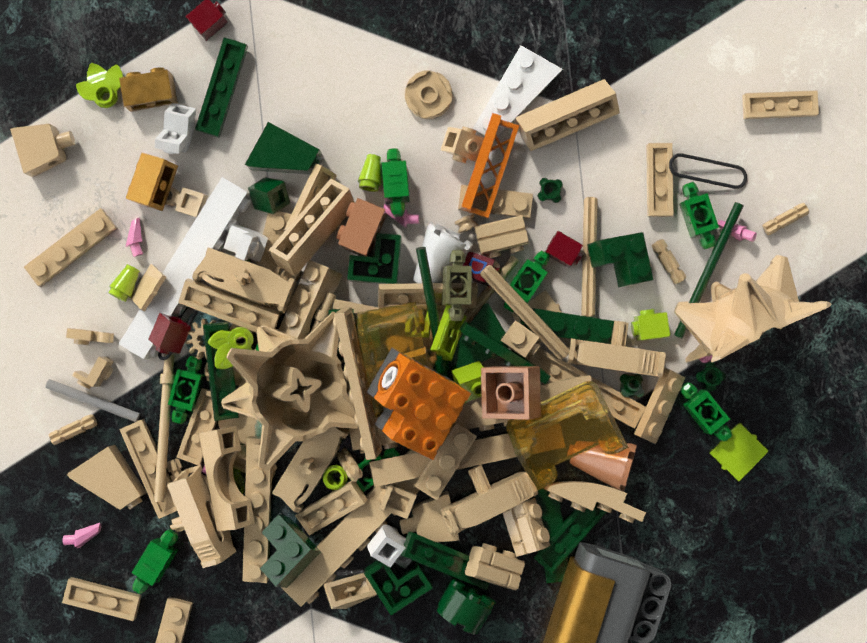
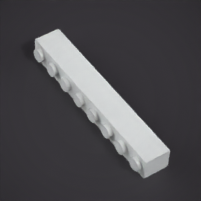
[119,177,251,359]

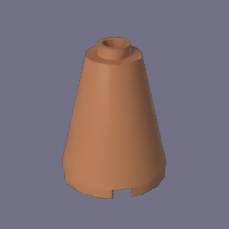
[566,440,637,492]

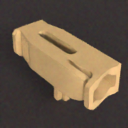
[192,247,296,314]
[567,321,666,377]
[272,427,349,513]
[167,465,236,568]
[440,465,538,535]

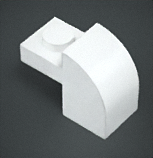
[155,103,196,154]
[224,224,268,262]
[367,524,412,568]

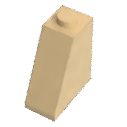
[67,445,147,509]

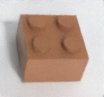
[336,198,387,257]
[481,366,541,420]

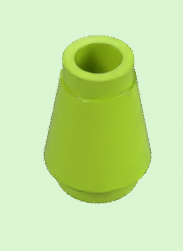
[358,154,381,192]
[108,264,140,302]
[323,465,347,490]

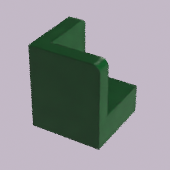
[248,177,290,214]

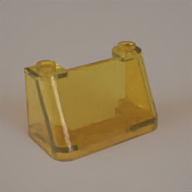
[357,302,427,418]
[506,381,629,490]

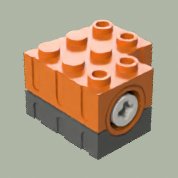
[367,348,471,460]

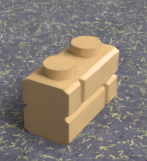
[474,215,529,259]
[503,498,550,557]
[465,543,525,590]

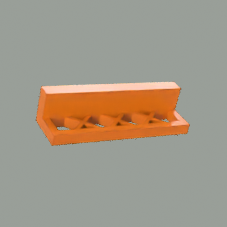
[461,113,519,219]

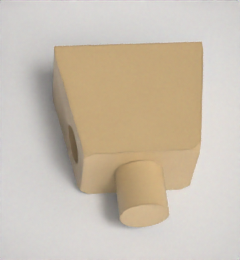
[10,124,75,177]
[400,491,459,542]

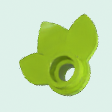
[76,63,123,108]
[208,327,253,369]

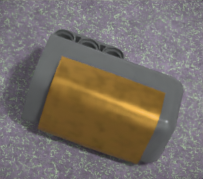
[543,542,671,643]

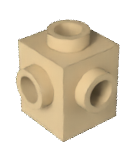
[441,126,484,164]

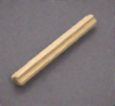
[581,197,598,317]
[480,265,570,360]

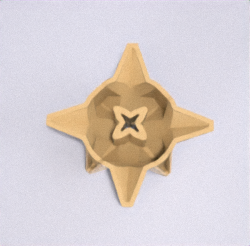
[674,255,831,363]
[221,312,359,471]

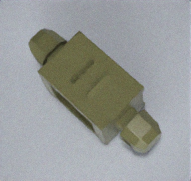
[442,250,472,321]

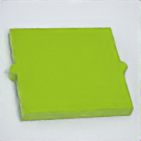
[710,423,768,481]

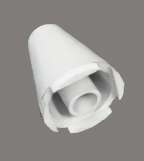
[413,222,473,284]

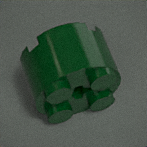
[437,578,496,635]

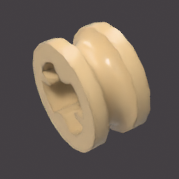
[454,214,478,234]

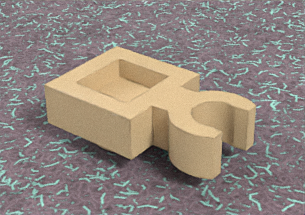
[165,187,208,218]
[66,328,114,345]

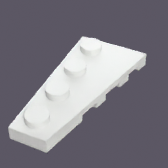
[473,46,563,141]

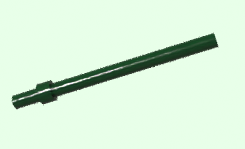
[674,202,744,339]
[416,247,451,379]

